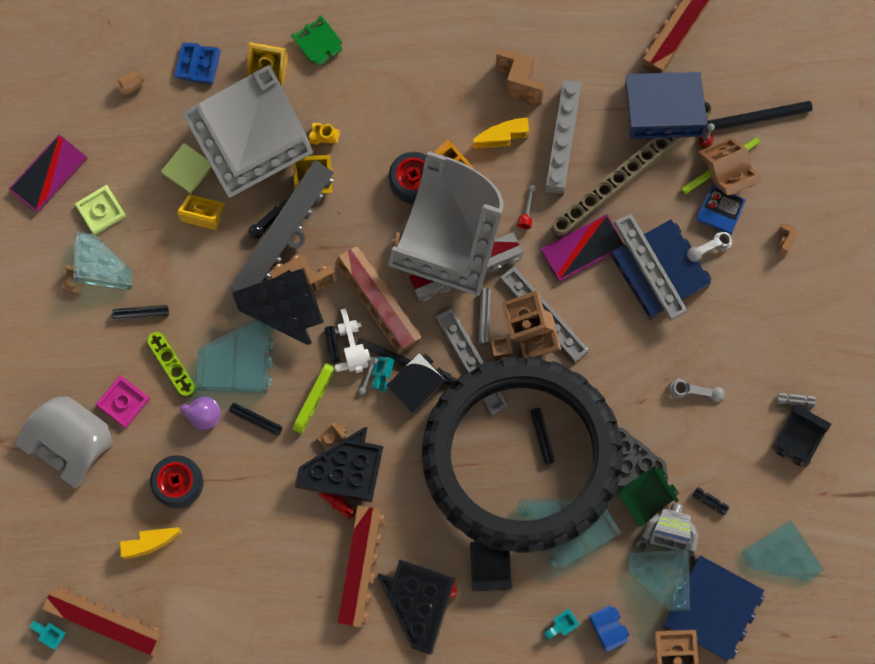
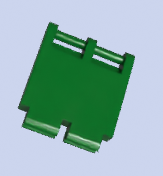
[291,15,343,66]

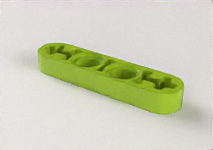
[148,332,196,397]
[293,363,335,434]

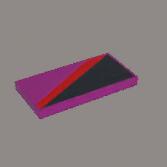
[9,134,88,214]
[541,214,625,282]

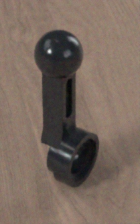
[248,200,288,239]

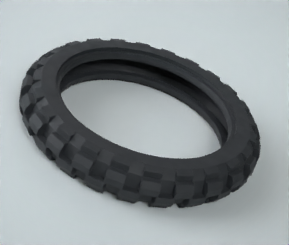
[422,356,623,553]

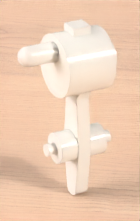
[334,308,371,373]

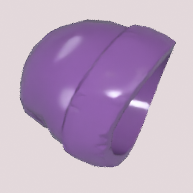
[180,396,221,430]

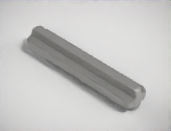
[479,288,491,344]

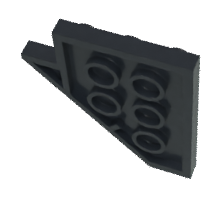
[232,268,324,345]
[295,427,384,503]
[377,559,456,655]

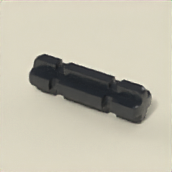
[324,326,340,363]
[692,487,730,515]

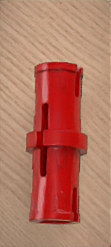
[318,493,357,520]

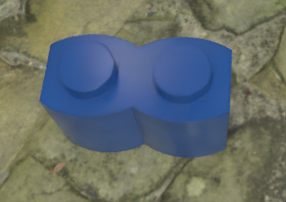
[588,605,630,652]

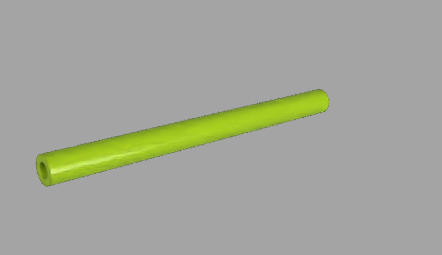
[681,137,760,195]

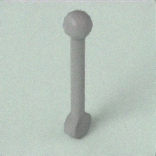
[358,357,378,395]

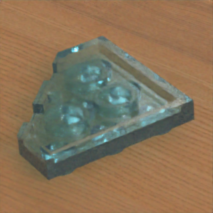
[74,232,132,290]
[741,520,824,582]
[629,550,690,611]

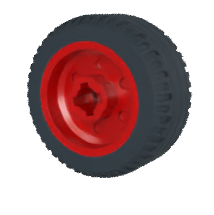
[389,152,426,203]
[150,455,204,508]

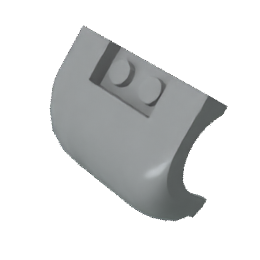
[14,396,114,488]

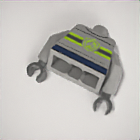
[637,503,699,564]

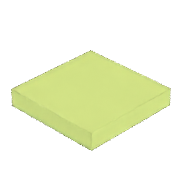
[161,143,212,194]
[75,185,127,236]

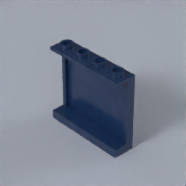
[625,72,707,139]
[611,219,711,320]
[662,555,765,662]

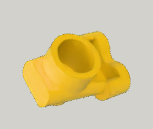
[309,123,340,145]

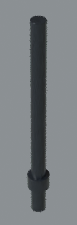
[356,338,457,385]

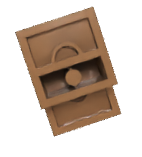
[495,48,545,104]
[698,137,762,195]
[269,254,337,294]
[502,291,562,358]
[654,630,699,664]

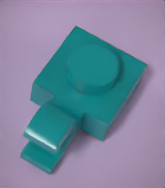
[371,357,394,392]
[544,608,580,640]
[29,621,67,651]

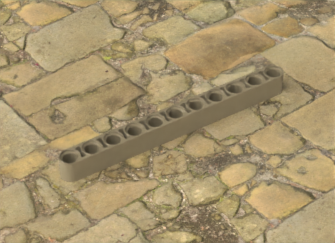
[552,101,712,238]

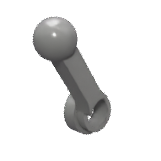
[687,232,732,262]
[669,378,725,402]

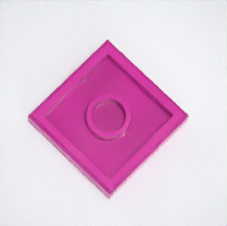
[96,375,150,429]

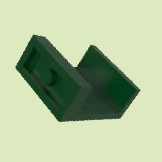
[616,466,679,527]

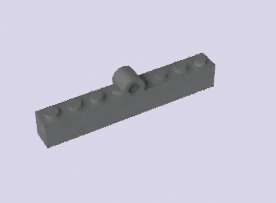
[230,160,334,291]

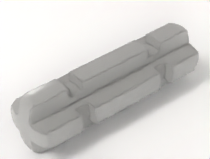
[777,393,816,408]

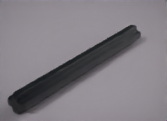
[706,101,813,132]

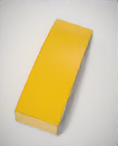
[473,117,529,149]
[120,527,182,559]

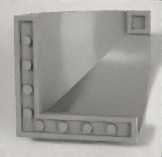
[182,65,313,198]
[388,151,504,296]

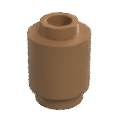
[115,70,144,95]

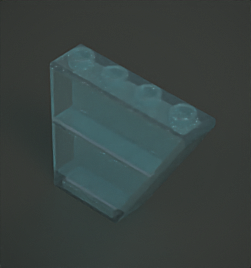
[196,319,275,393]
[518,498,621,571]

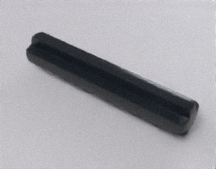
[112,305,169,320]
[229,403,283,436]
[531,408,555,464]

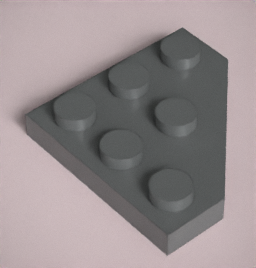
[618,427,668,487]

